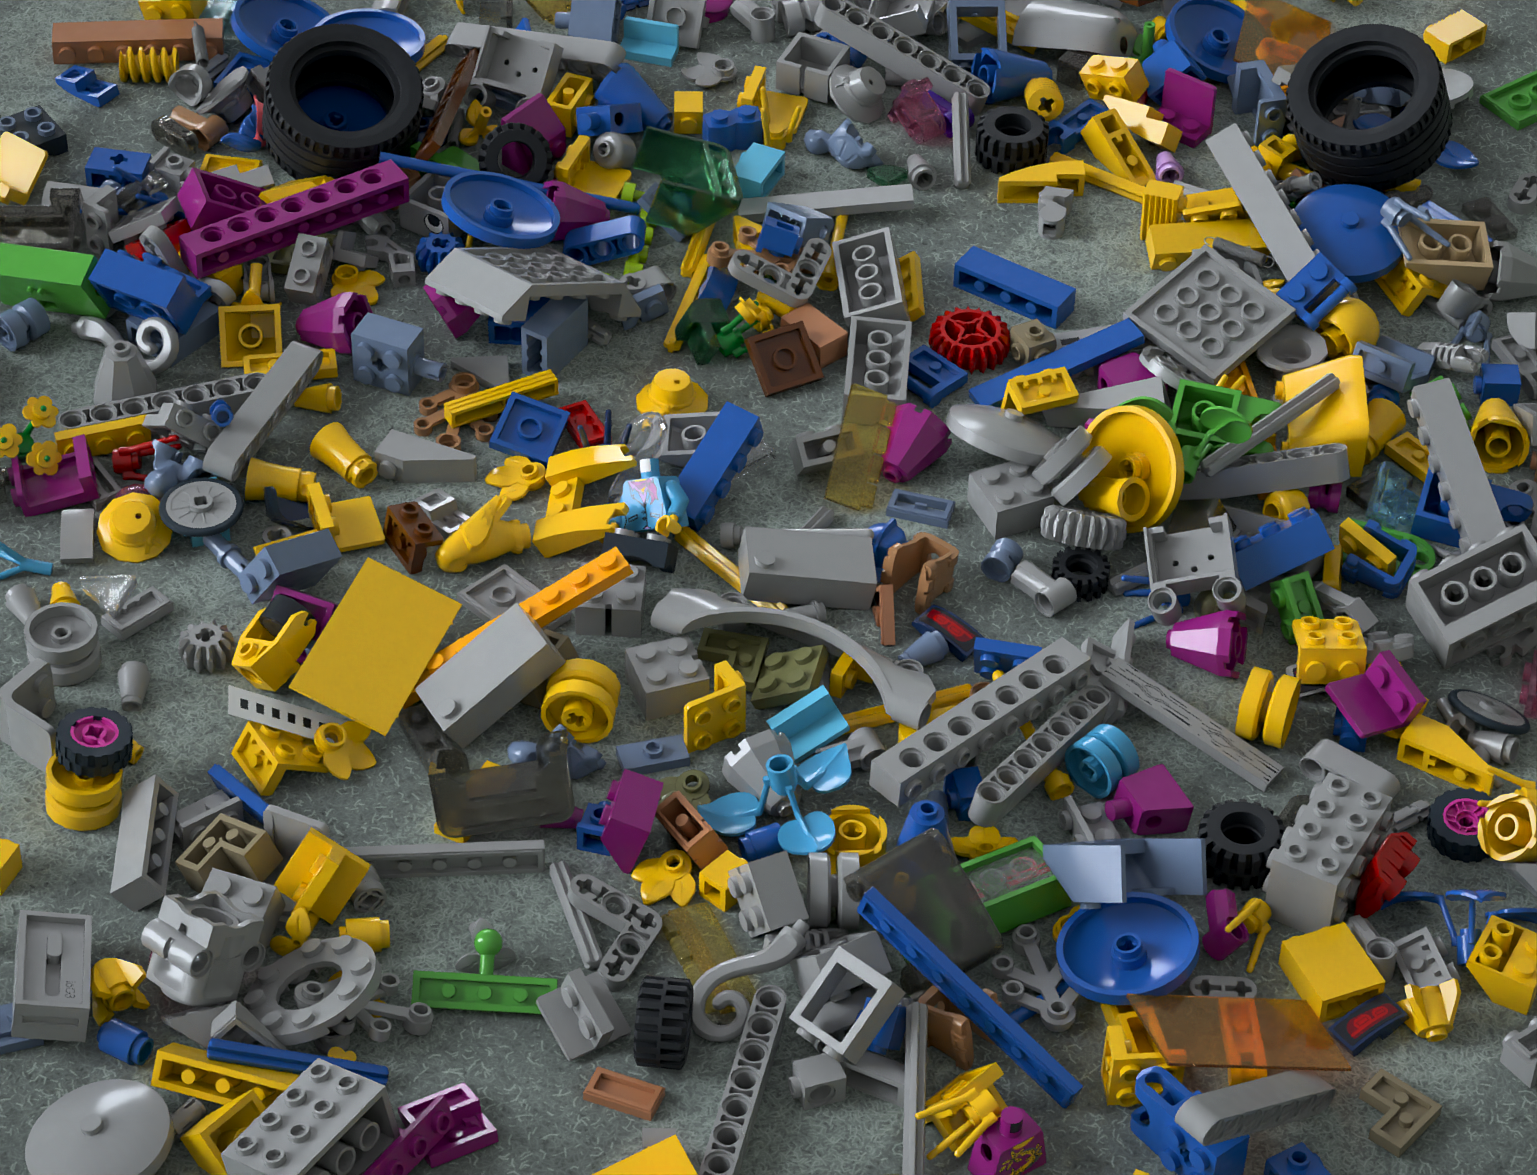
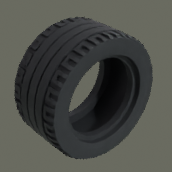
[262,24,424,180]
[1286,24,1453,191]

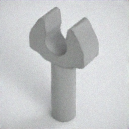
[1436,697,1475,735]

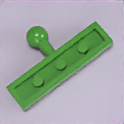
[411,928,558,1015]

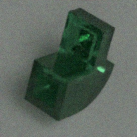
[675,298,730,365]

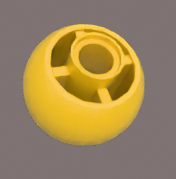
[1316,296,1380,360]

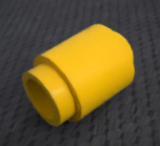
[338,917,390,953]

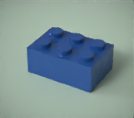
[88,248,202,335]
[1234,506,1335,591]

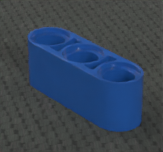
[562,215,647,265]

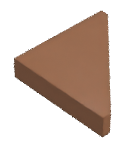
[872,584,895,646]

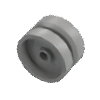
[1031,425,1112,506]
[24,602,102,686]
[807,852,862,929]

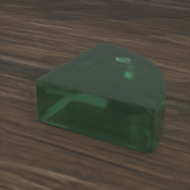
[867,165,908,186]

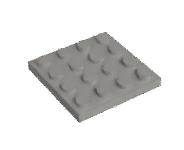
[1123,244,1296,385]

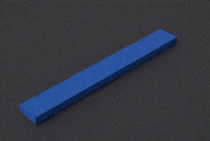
[857,886,1083,1109]

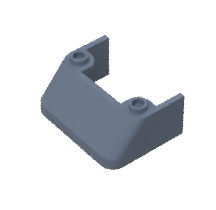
[1043,838,1207,909]

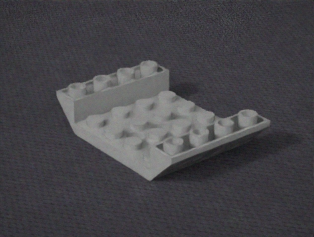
[425,246,641,325]

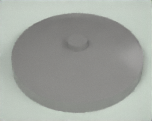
[946,404,1062,466]
[25,1079,174,1175]

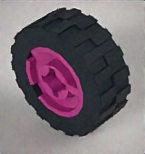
[56,707,133,778]
[1427,788,1494,863]

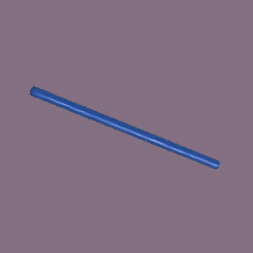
[378,152,640,215]

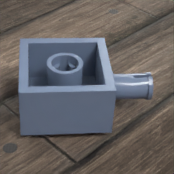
[351,312,447,396]

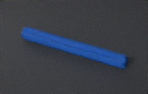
[207,1038,389,1086]

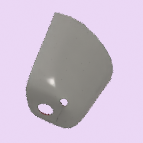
[1012,0,1137,58]

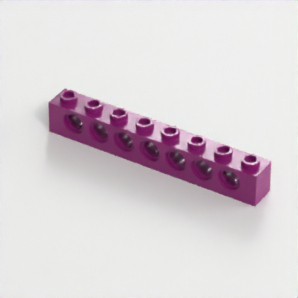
[179,159,410,279]

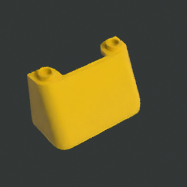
[1275,355,1369,477]

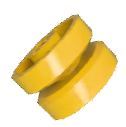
[541,658,621,743]
[1235,666,1301,749]
[45,753,123,831]

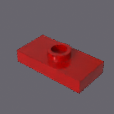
[559,400,612,448]

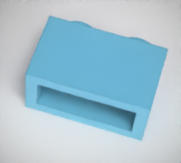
[726,142,785,199]

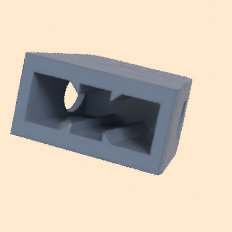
[555,0,622,43]
[762,202,834,247]

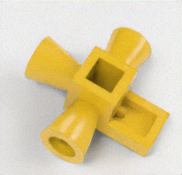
[1251,134,1313,180]

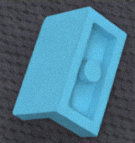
[620,16,679,67]
[766,685,850,764]

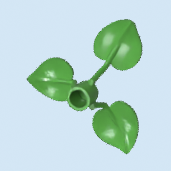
[1118,396,1253,484]

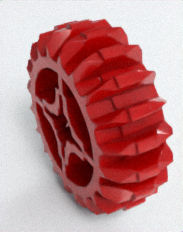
[929,306,1010,375]

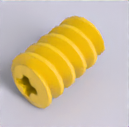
[119,46,179,83]
[1024,78,1064,121]

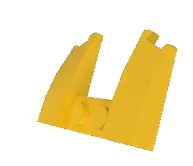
[532,444,637,558]

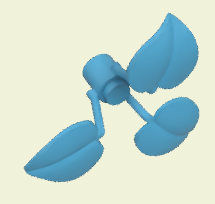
[697,743,852,855]

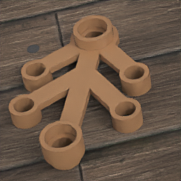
[706,226,819,280]
[414,372,499,451]

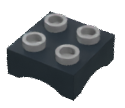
[601,528,679,574]

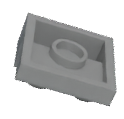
[142,400,224,453]

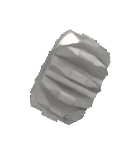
[178,619,235,674]

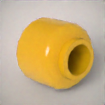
[1262,489,1310,520]

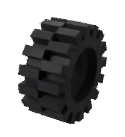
[1051,546,1111,602]

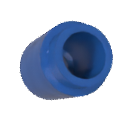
[738,822,788,863]
[97,1018,154,1065]

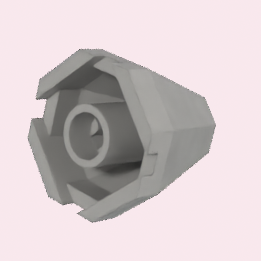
[1476,240,1537,303]
[93,340,157,405]
[722,729,801,817]

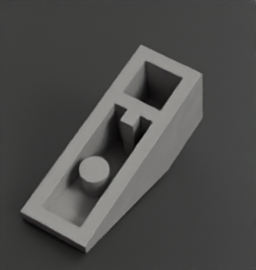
[374,429,477,483]

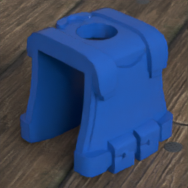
[1341,519,1417,599]

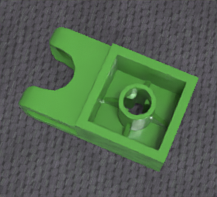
[1171,379,1282,456]

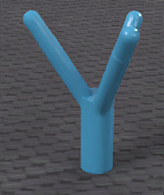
[0,542,53,580]

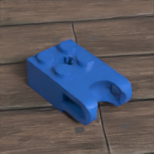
[1410,467,1534,548]
[1130,1066,1250,1175]

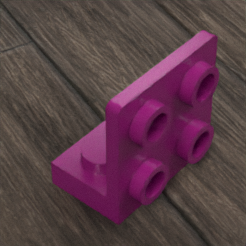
[1157,68,1217,148]
[1325,650,1427,739]

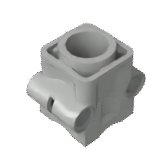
[141,890,266,1007]

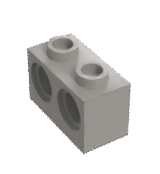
[284,233,334,305]

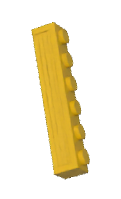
[444,369,559,429]

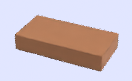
[583,1067,665,1121]

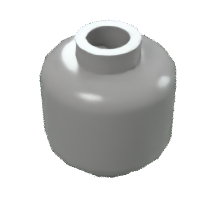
[593,131,636,169]

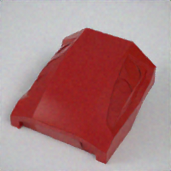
[1354,832,1420,918]

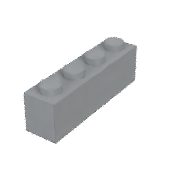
[110,774,179,912]

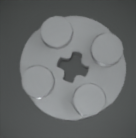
[1363,631,1414,663]

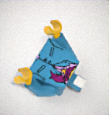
[598,458,689,544]

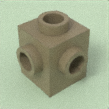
[1009,319,1057,365]

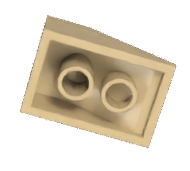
[1398,218,1494,290]

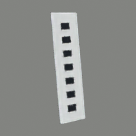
[228,685,347,743]

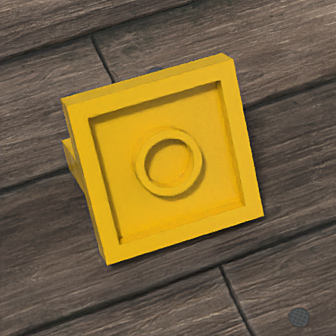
[274,827,371,924]
[925,1062,1008,1152]

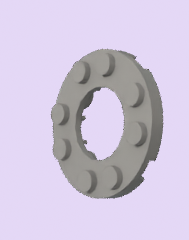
[243,935,382,1046]

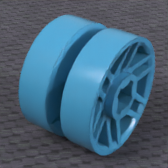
[1065,724,1139,798]

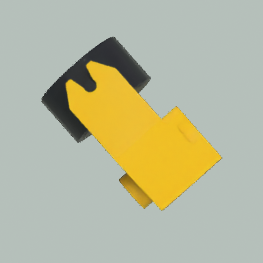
[231,594,317,692]

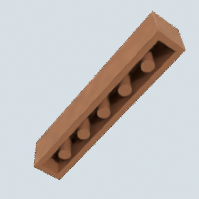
[52,18,224,64]

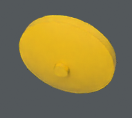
[1082,405,1184,533]

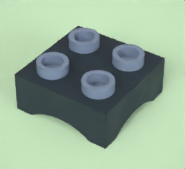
[0,105,68,156]

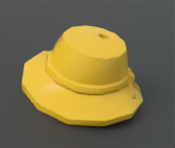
[636,368,708,424]
[96,492,172,563]

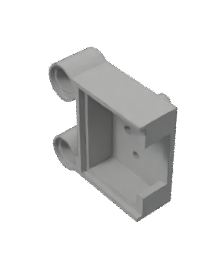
[854,0,935,40]
[463,25,564,110]
[1143,513,1247,626]

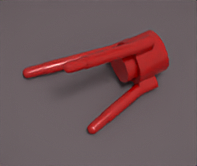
[112,435,182,481]

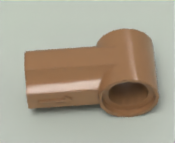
[168,105,228,151]

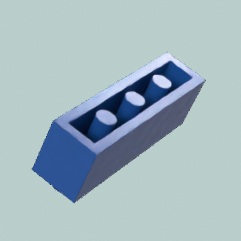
[953,246,1076,330]
[678,401,764,532]

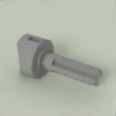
[168,53,230,106]

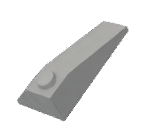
[1042,376,1173,428]

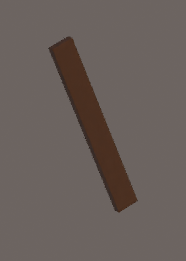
[415,48,480,161]

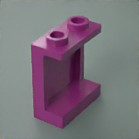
[7,434,100,517]

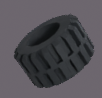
[975,106,1049,176]
[478,122,553,184]
[1198,799,1286,891]
[633,975,694,1070]

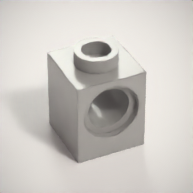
[788,1053,847,1110]

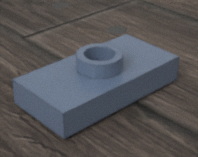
[616,734,690,775]

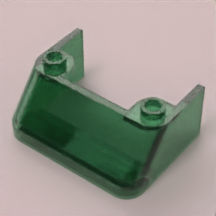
[632,126,743,235]

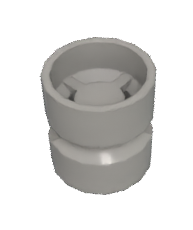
[781,0,822,37]

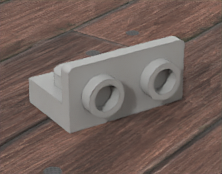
[83,185,119,255]
[173,790,244,851]
[1059,796,1121,842]
[1394,926,1462,988]

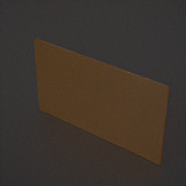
[1233,0,1332,76]
[1126,993,1352,1071]

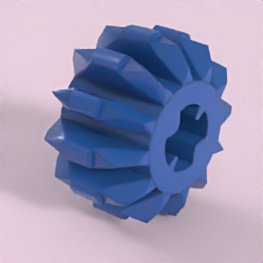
[416,231,465,275]

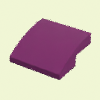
[398,1082,499,1168]

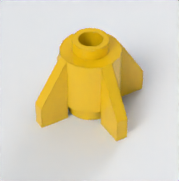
[90,958,150,1026]
[1396,978,1461,1042]

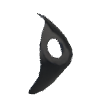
[263,486,314,530]

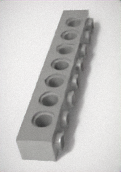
[869,637,1091,807]

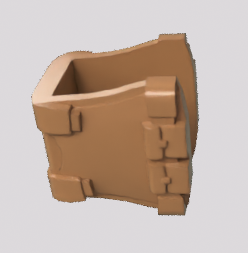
[880,532,959,614]
[917,985,1002,1071]

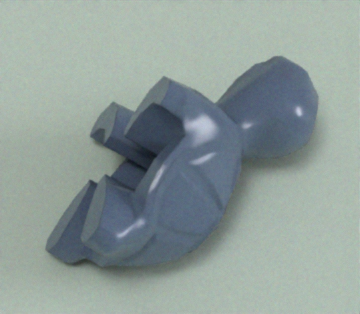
[804,118,883,170]
[144,439,207,499]
[507,724,606,780]

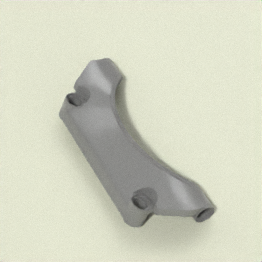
[651,588,936,730]

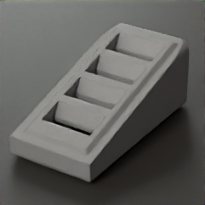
[211,1000,290,1051]

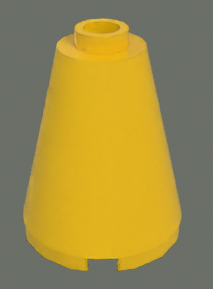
[1470,398,1530,474]
[1477,793,1537,863]

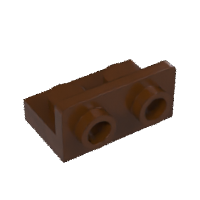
[383,501,444,575]

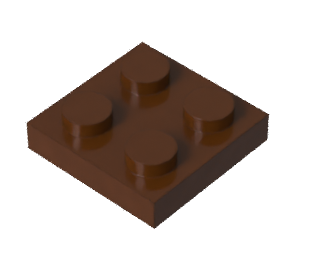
[744,321,824,397]

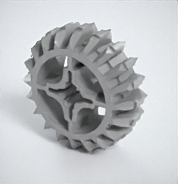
[1040,505,1127,551]

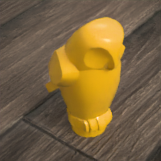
[435,494,531,573]

